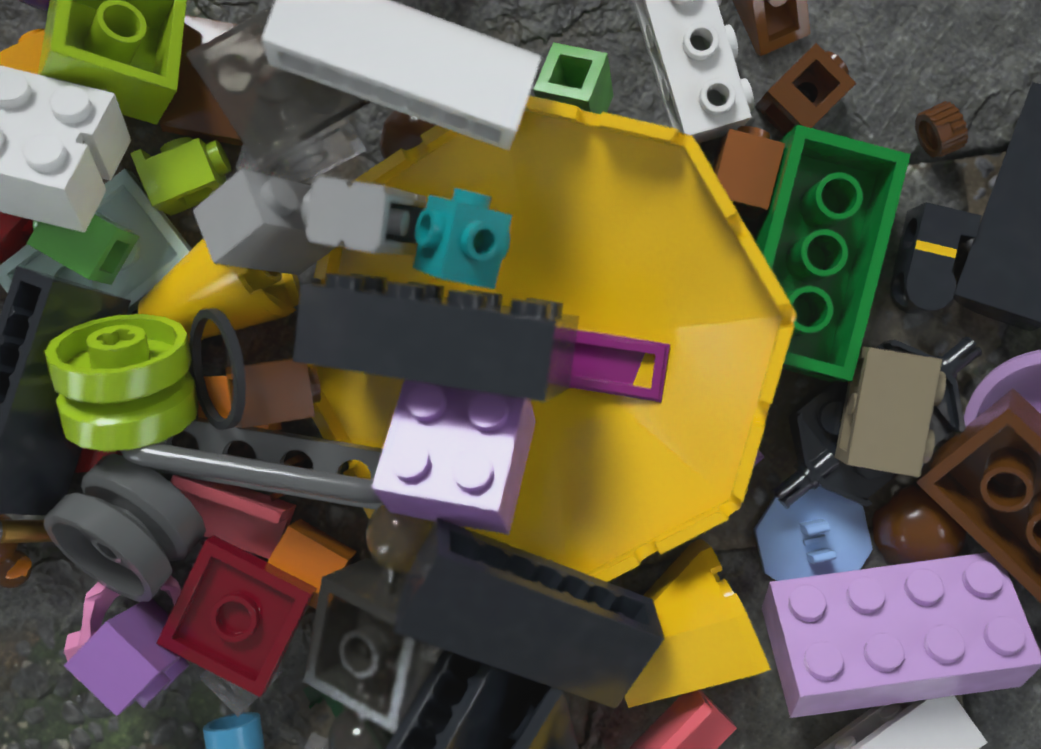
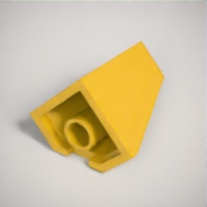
[624,539,770,708]

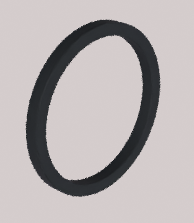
[189,308,246,430]

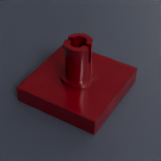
[156,535,317,697]

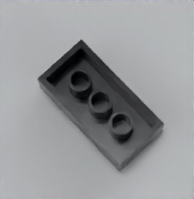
[293,273,579,402]

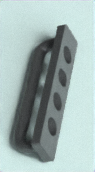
[120,417,389,512]

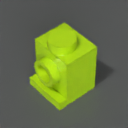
[130,137,231,216]

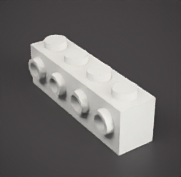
[632,0,754,144]

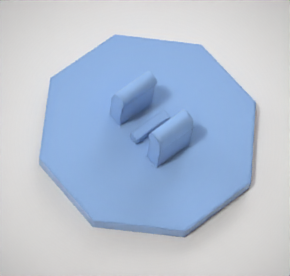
[754,487,873,581]

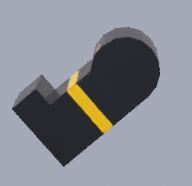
[890,202,982,314]

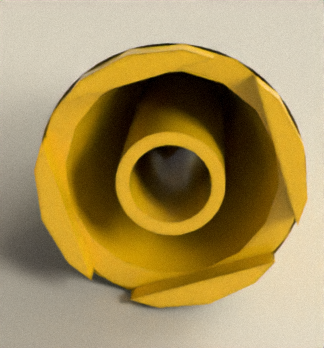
[138,238,301,343]

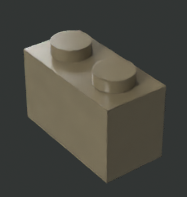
[835,346,946,477]

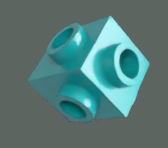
[412,188,512,289]

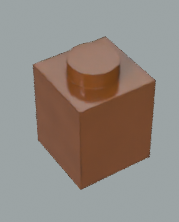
[712,126,785,219]

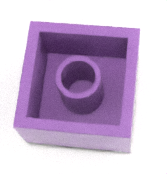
[372,379,536,535]

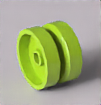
[45,314,199,451]

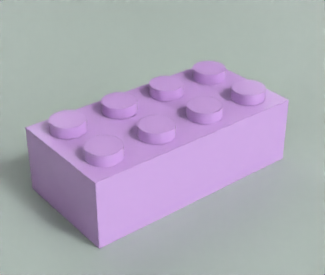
[762,552,1041,718]

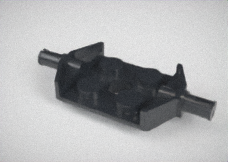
[771,336,982,509]

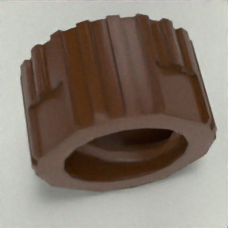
[915,101,968,158]

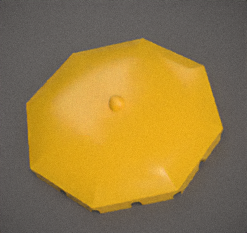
[308,95,796,582]

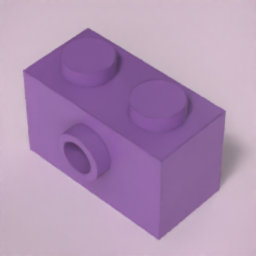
[64,599,190,717]

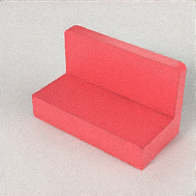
[170,475,296,559]
[629,690,737,749]

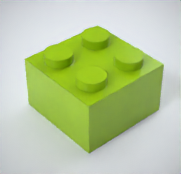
[38,0,187,125]

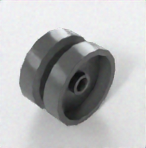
[44,453,206,602]

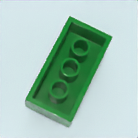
[754,124,911,382]

